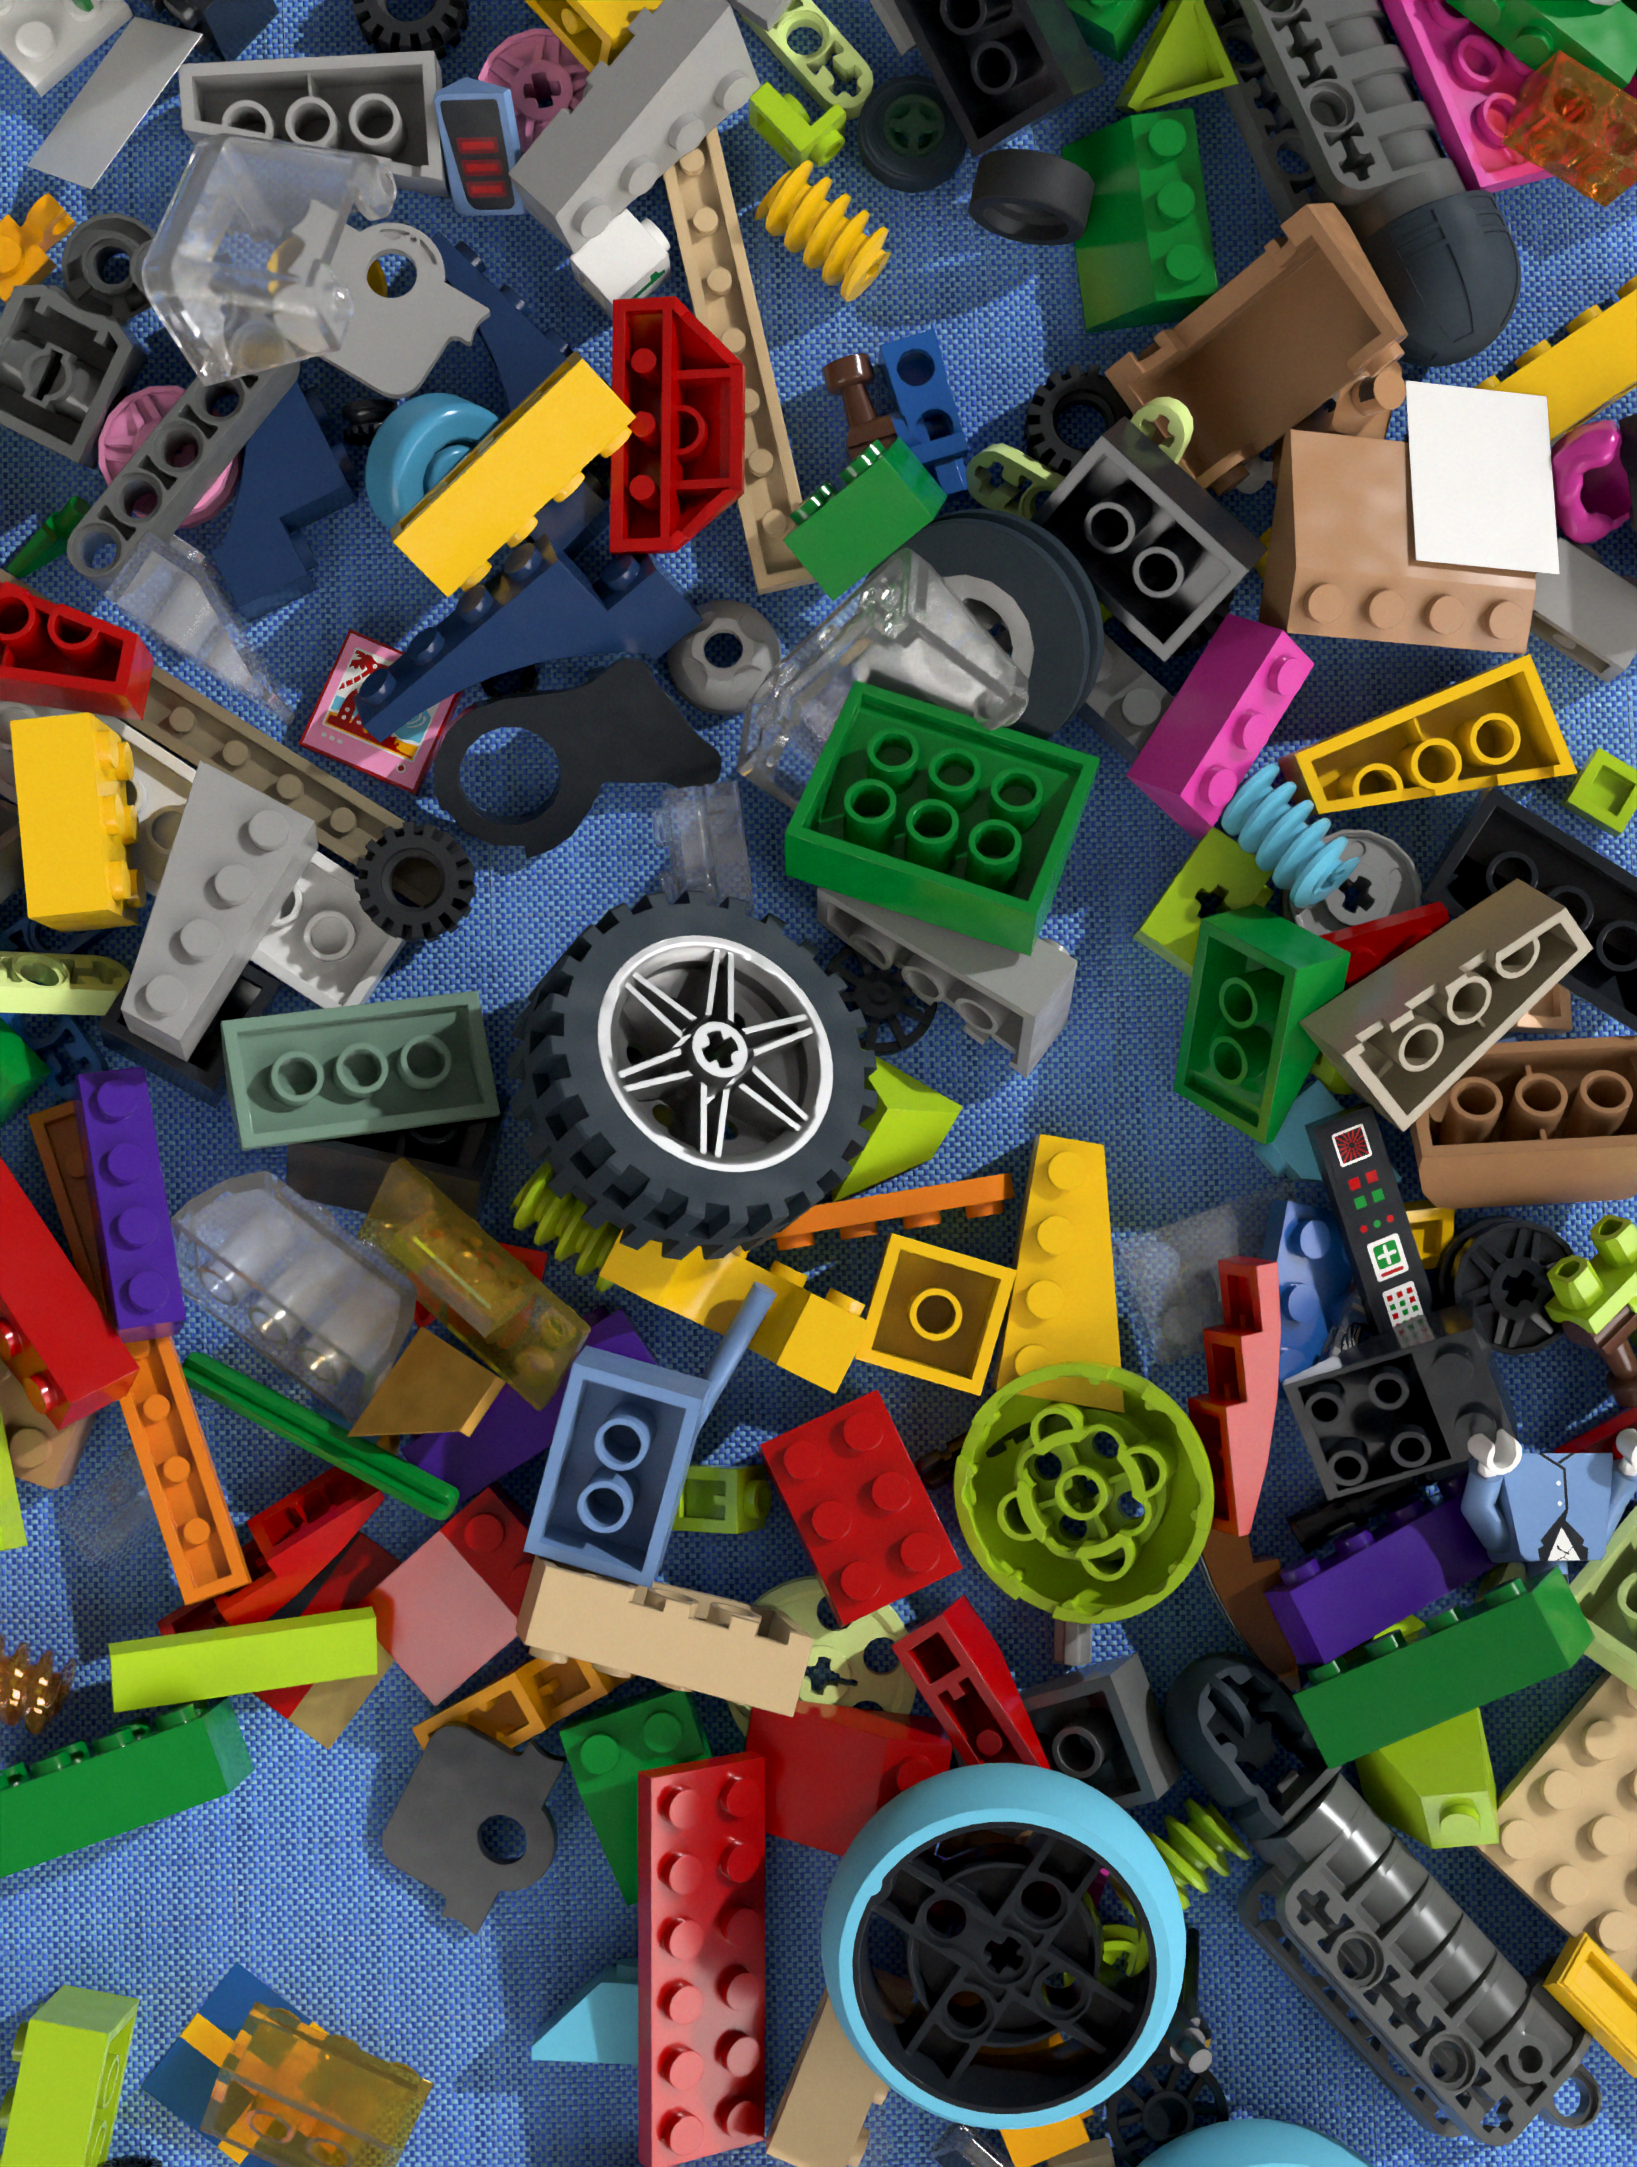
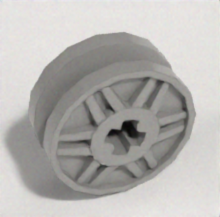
[1280,830,1422,936]

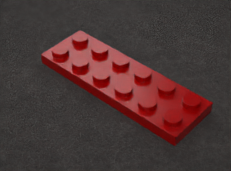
[638,1750,765,2167]

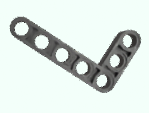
[67,239,301,592]

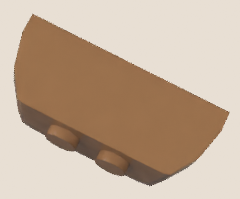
[1410,1035,1637,1209]

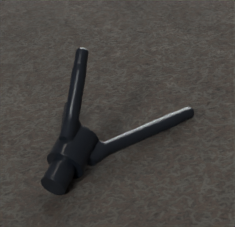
[1071,1928,1213,2073]

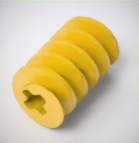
[754,160,891,302]

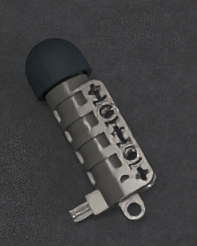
[1203,0,1521,367]

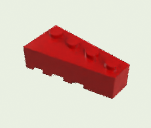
[0,581,155,721]
[0,1156,140,1431]

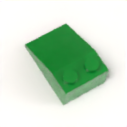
[1173,904,1351,1145]
[559,1686,714,1906]

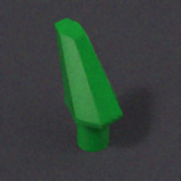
[6,496,91,578]

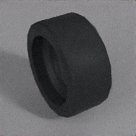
[968,148,1095,246]

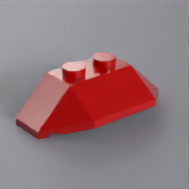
[610,296,746,555]

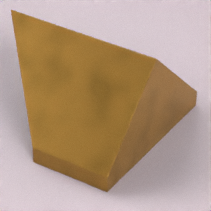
[347,1326,506,1437]

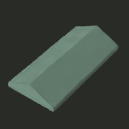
[220,990,500,1151]

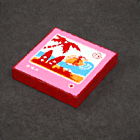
[299,629,465,797]

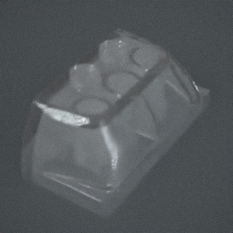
[171,1170,417,1426]

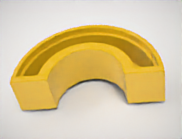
[598,1229,871,1394]

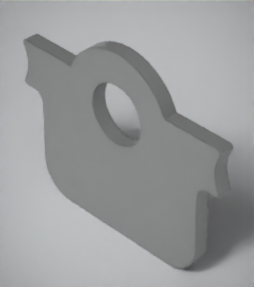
[273,205,490,399]

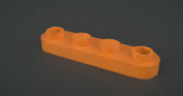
[768,1173,1015,1251]

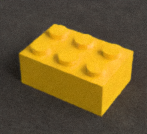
[10,712,146,933]

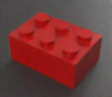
[758,1389,963,1628]

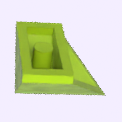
[1113,0,1239,113]
[831,1048,963,1202]

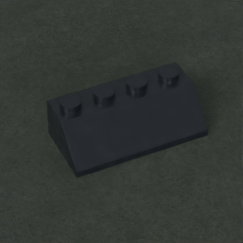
[1420,787,1637,1033]

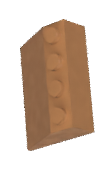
[1258,429,1536,654]

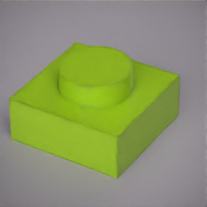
[1560,747,1637,837]

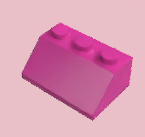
[1126,613,1314,840]

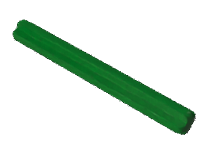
[182,1352,460,1520]

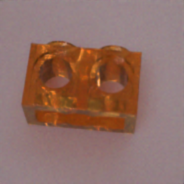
[1501,50,1637,207]

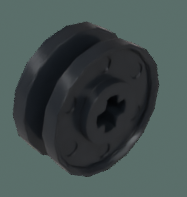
[1433,1214,1574,1356]

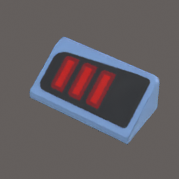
[433,77,528,216]

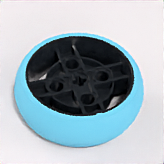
[821,1763,1186,2129]

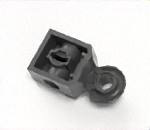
[0,213,167,469]

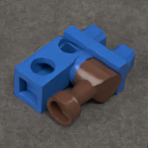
[821,329,969,504]

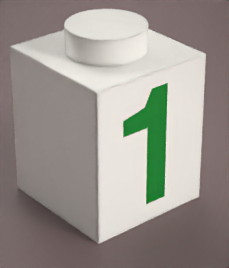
[569,208,672,320]

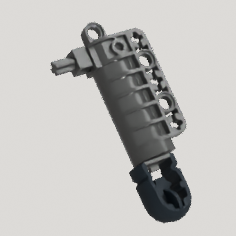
[1162,1651,1602,2146]

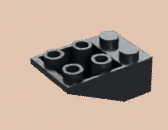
[1283,1299,1518,1500]

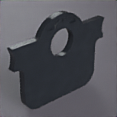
[382,1721,567,1935]

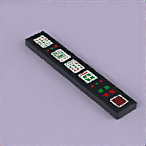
[1305,1102,1469,1485]

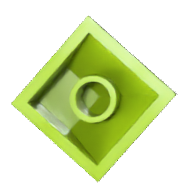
[1355,1707,1499,1849]

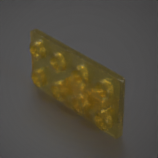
[356,1158,591,1411]

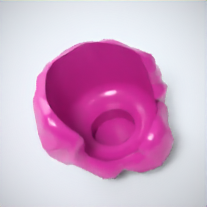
[1551,420,1632,545]

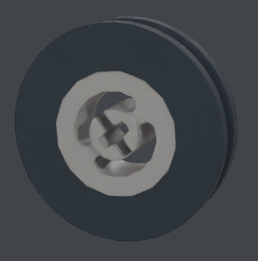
[853,509,1104,740]

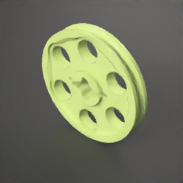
[727,1575,917,1737]

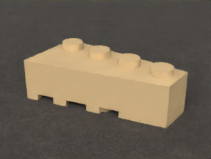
[515,1555,814,1717]

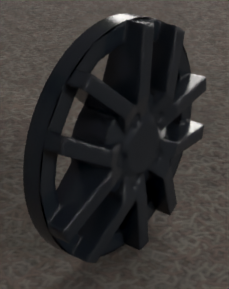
[1106,2055,1229,2167]

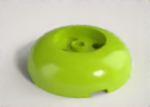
[954,1361,1215,1624]

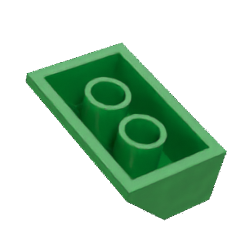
[1061,108,1219,333]

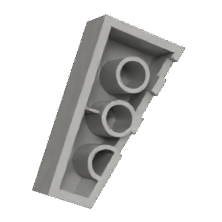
[508,0,761,253]
[178,51,450,198]
[121,760,319,1062]
[817,886,1078,1078]

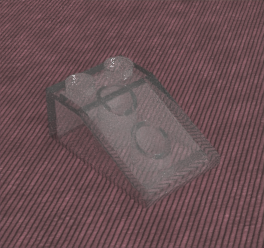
[103,531,296,727]
[1112,1180,1297,1366]

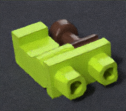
[1544,1214,1637,1408]

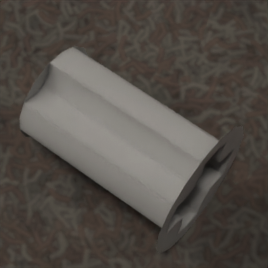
[1053,1619,1093,1666]

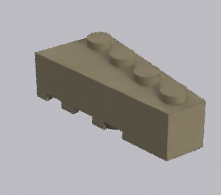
[1299,878,1593,1132]

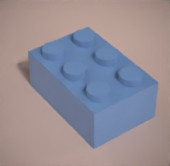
[523,1345,712,1588]

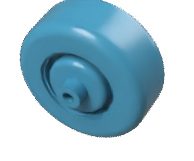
[365,393,502,530]

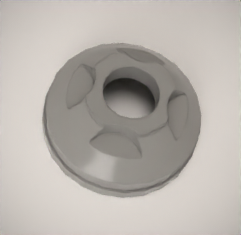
[667,600,781,715]

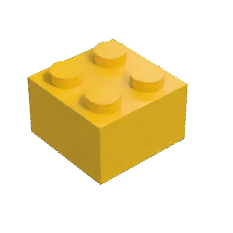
[854,1232,1017,1396]

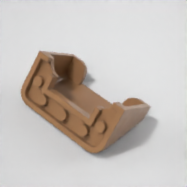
[1104,203,1408,497]

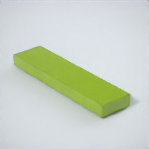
[108,1606,378,1713]

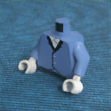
[1461,1429,1637,1586]

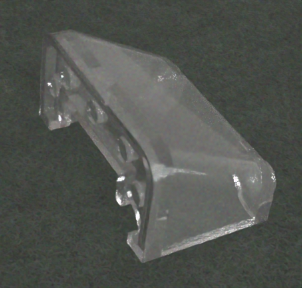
[142,133,398,387]
[737,548,1029,811]

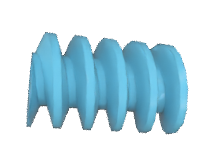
[1221,763,1361,908]

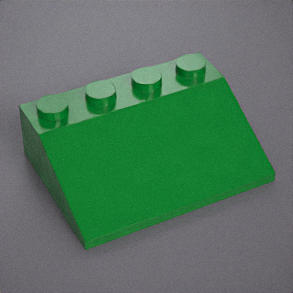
[785,680,1100,956]

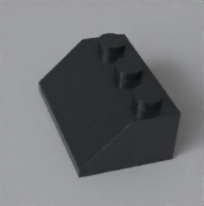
[286,1094,510,1237]

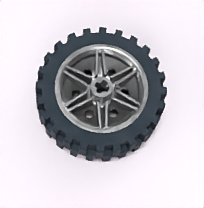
[507,890,878,1260]

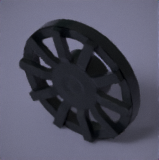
[824,945,937,1056]

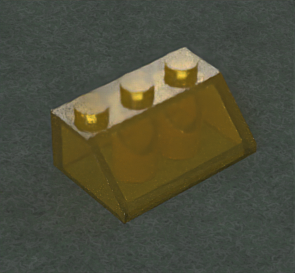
[199,2001,434,2167]

